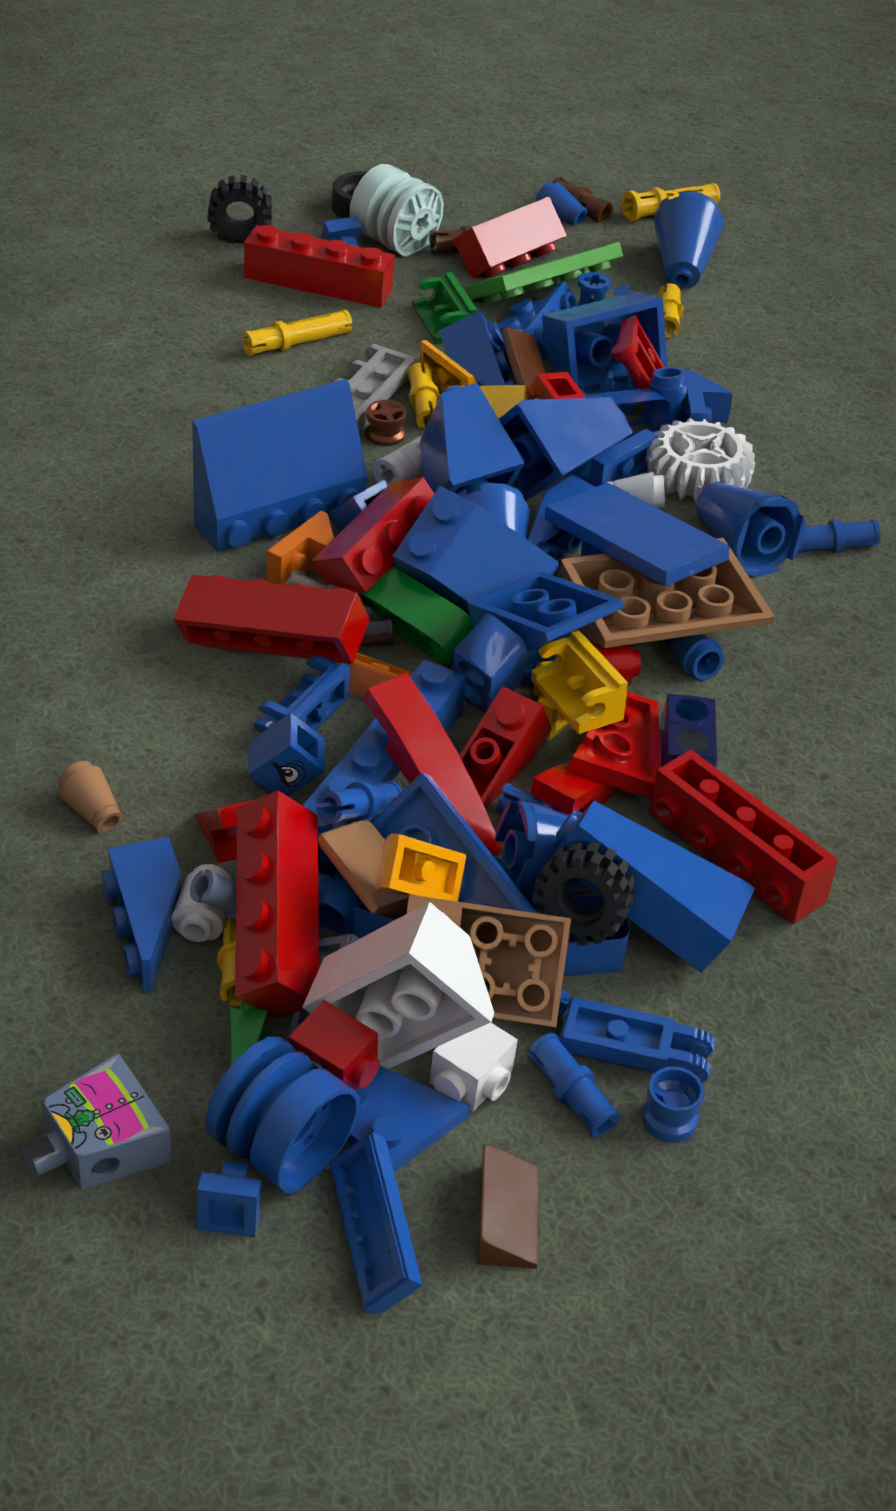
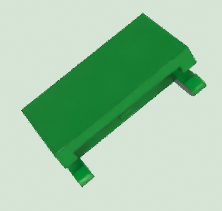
[412,272,477,344]

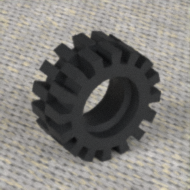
[207,175,273,244]
[532,841,636,946]

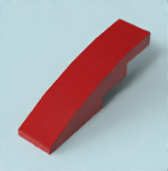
[363,672,503,857]

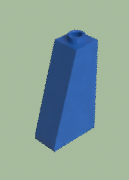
[553,801,755,973]

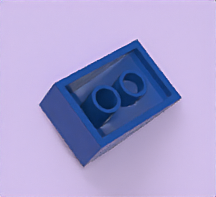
[393,486,559,615]
[467,571,623,652]

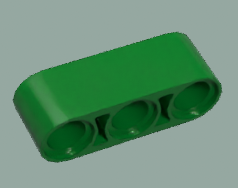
[358,566,473,666]

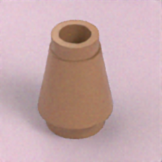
[57,761,123,833]

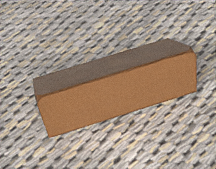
[318,820,409,918]

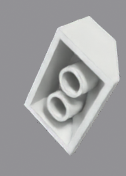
[303,902,494,1069]

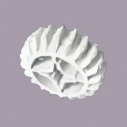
[646,418,755,503]

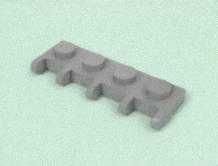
[334,344,417,431]

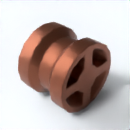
[366,400,406,446]

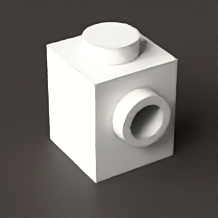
[429,1022,518,1112]

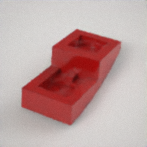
[530,764,618,815]

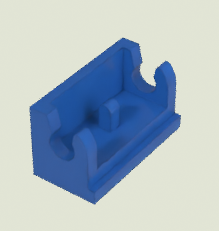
[254,656,350,733]

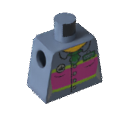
[22,1054,171,1189]

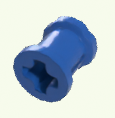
[577,272,611,306]

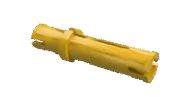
[241,309,353,356]

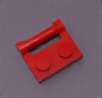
[611,315,664,409]

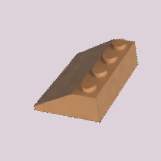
[558,538,775,648]

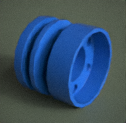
[205,1037,360,1193]

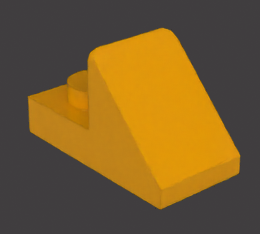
[375,833,467,902]

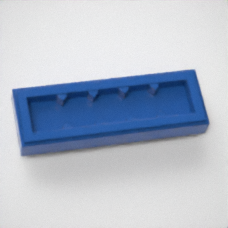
[330,1132,423,1314]

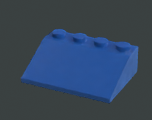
[192,379,367,552]

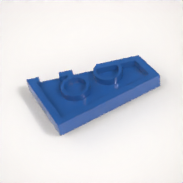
[347,1066,470,1172]

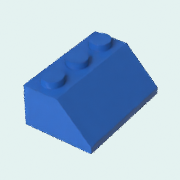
[542,292,667,393]

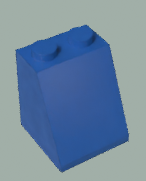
[420,383,525,495]
[499,397,633,500]

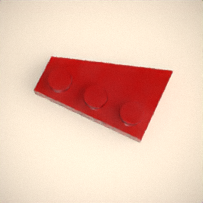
[565,691,662,799]

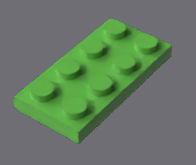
[464,242,623,304]

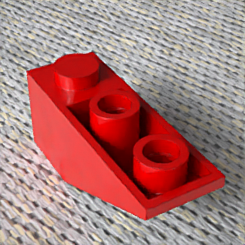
[459,686,552,809]

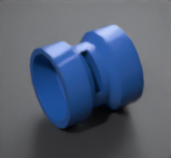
[642,1066,705,1142]

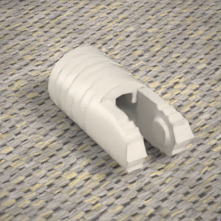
[373,436,423,486]

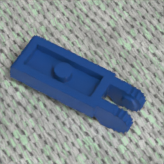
[560,997,716,1083]

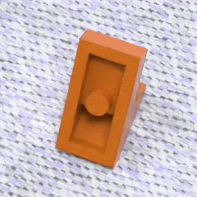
[267,511,334,585]

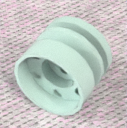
[350,164,444,256]

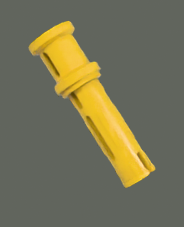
[621,183,720,222]

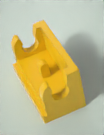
[531,630,628,734]

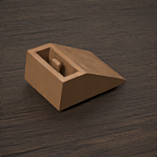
[407,894,571,1027]

